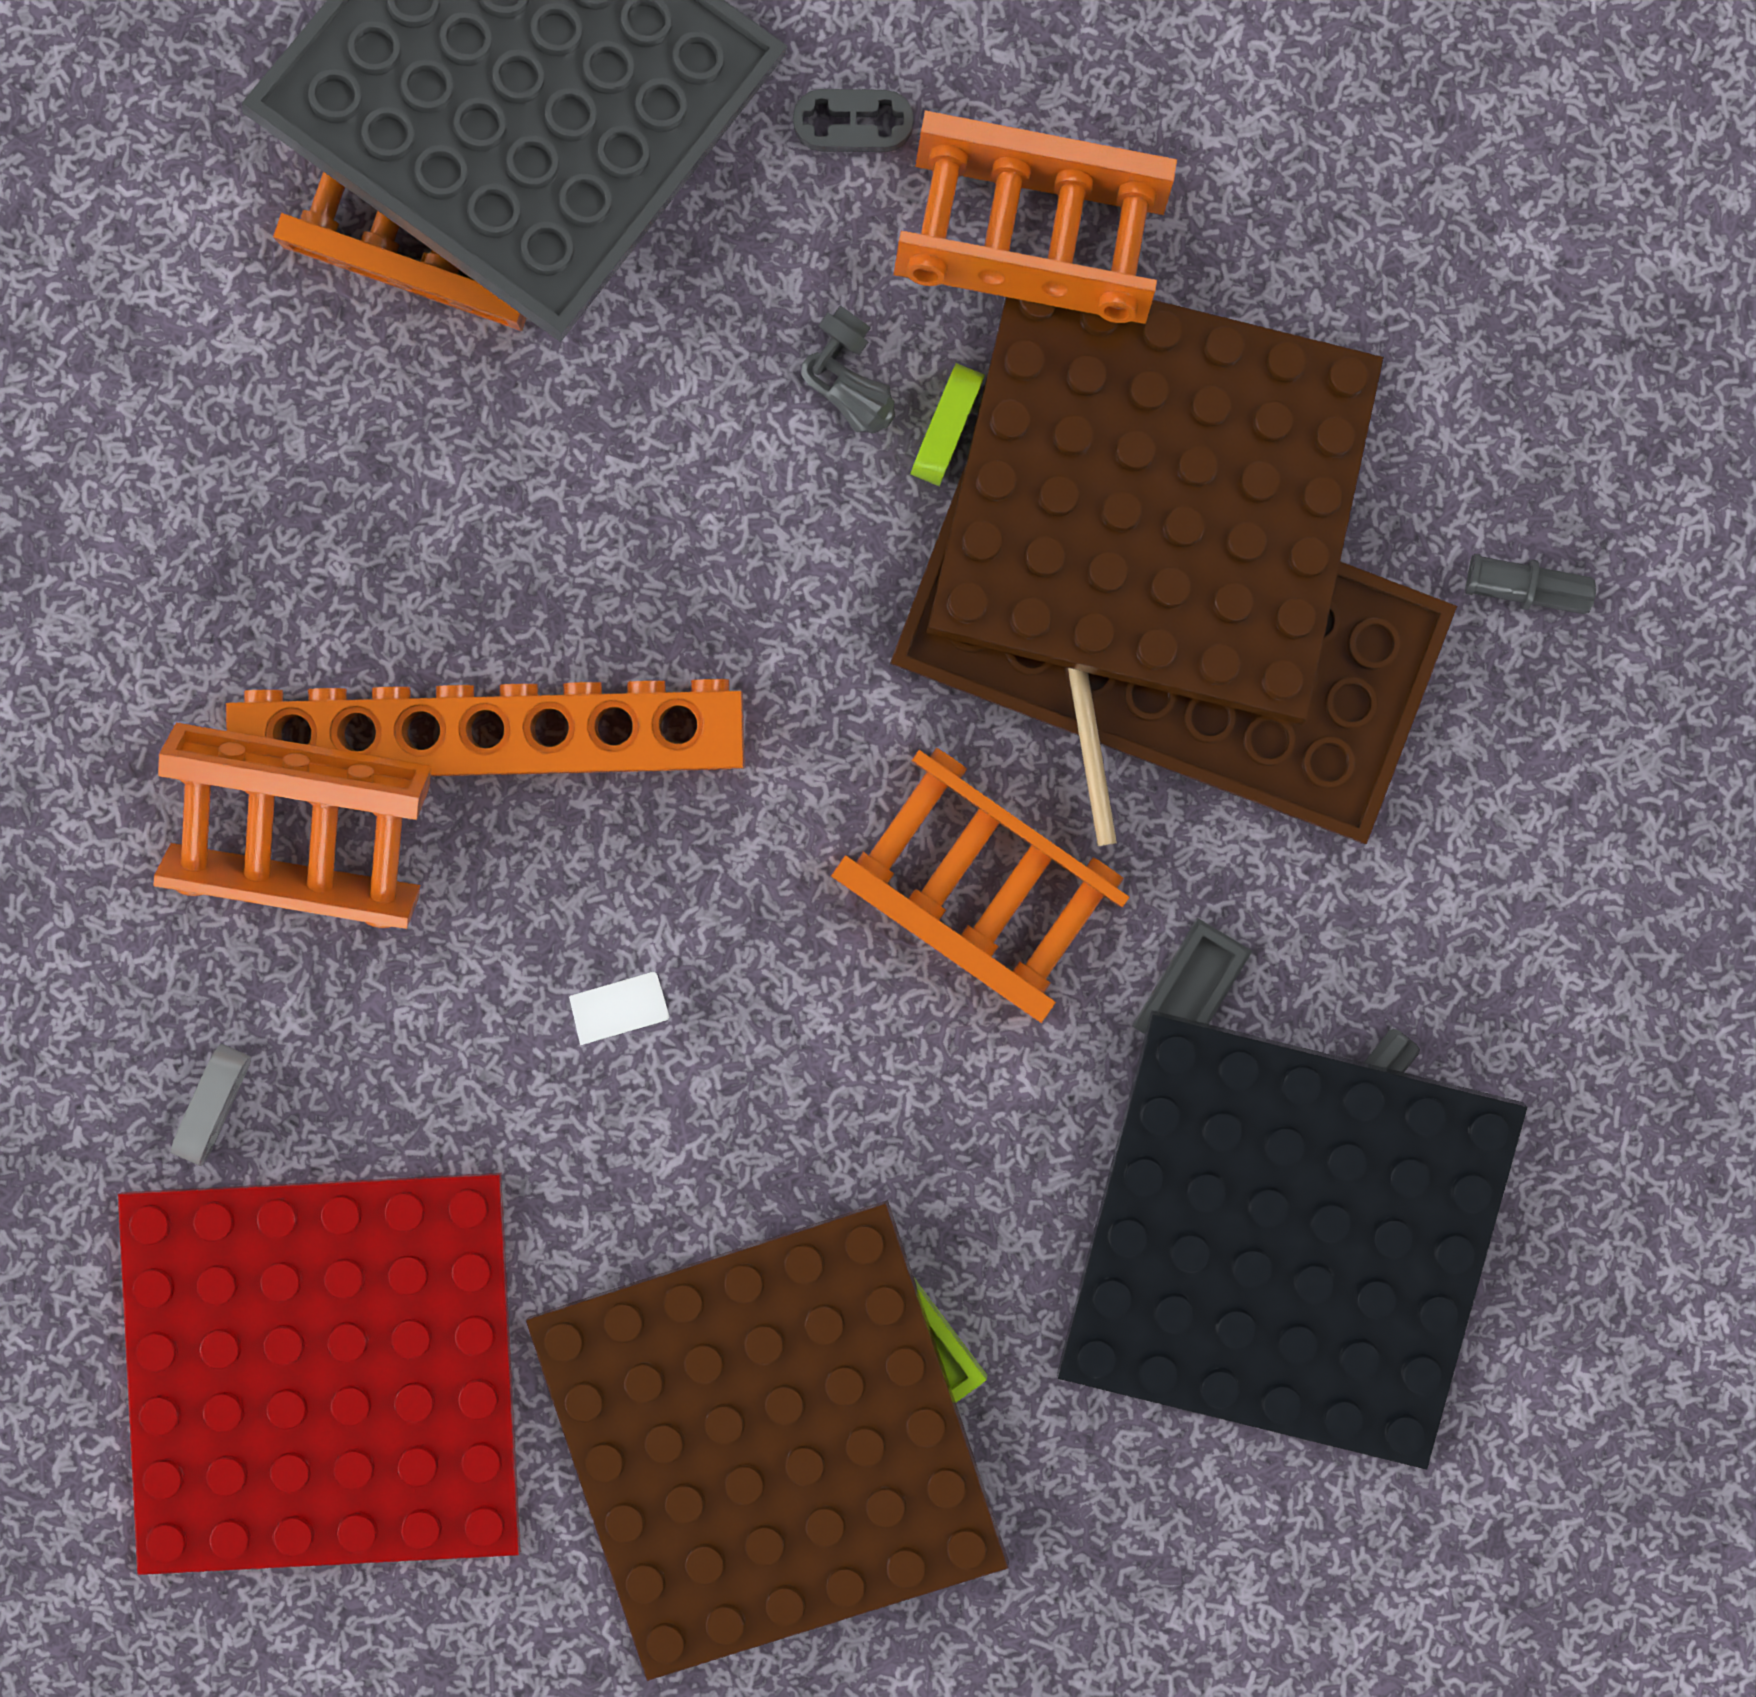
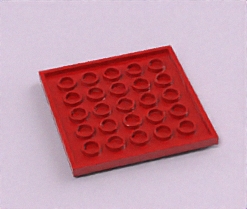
[118,1173,521,1575]

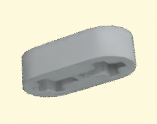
[170,1043,252,1166]

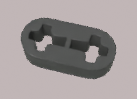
[793,89,914,152]

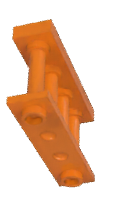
[893,110,1177,324]
[273,172,527,331]
[153,722,431,929]
[831,747,1129,1023]

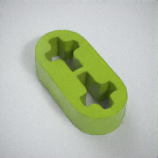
[910,363,985,487]

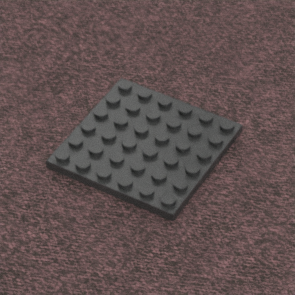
[242,0,787,342]

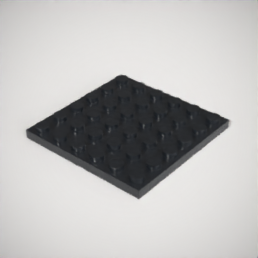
[1057,1010,1528,1470]

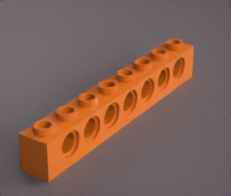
[226,679,745,776]

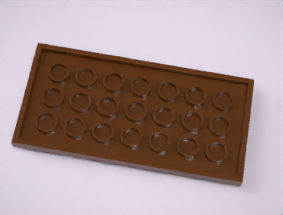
[890,464,1457,845]

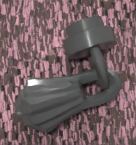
[801,306,895,434]

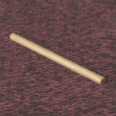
[1068,668,1117,846]

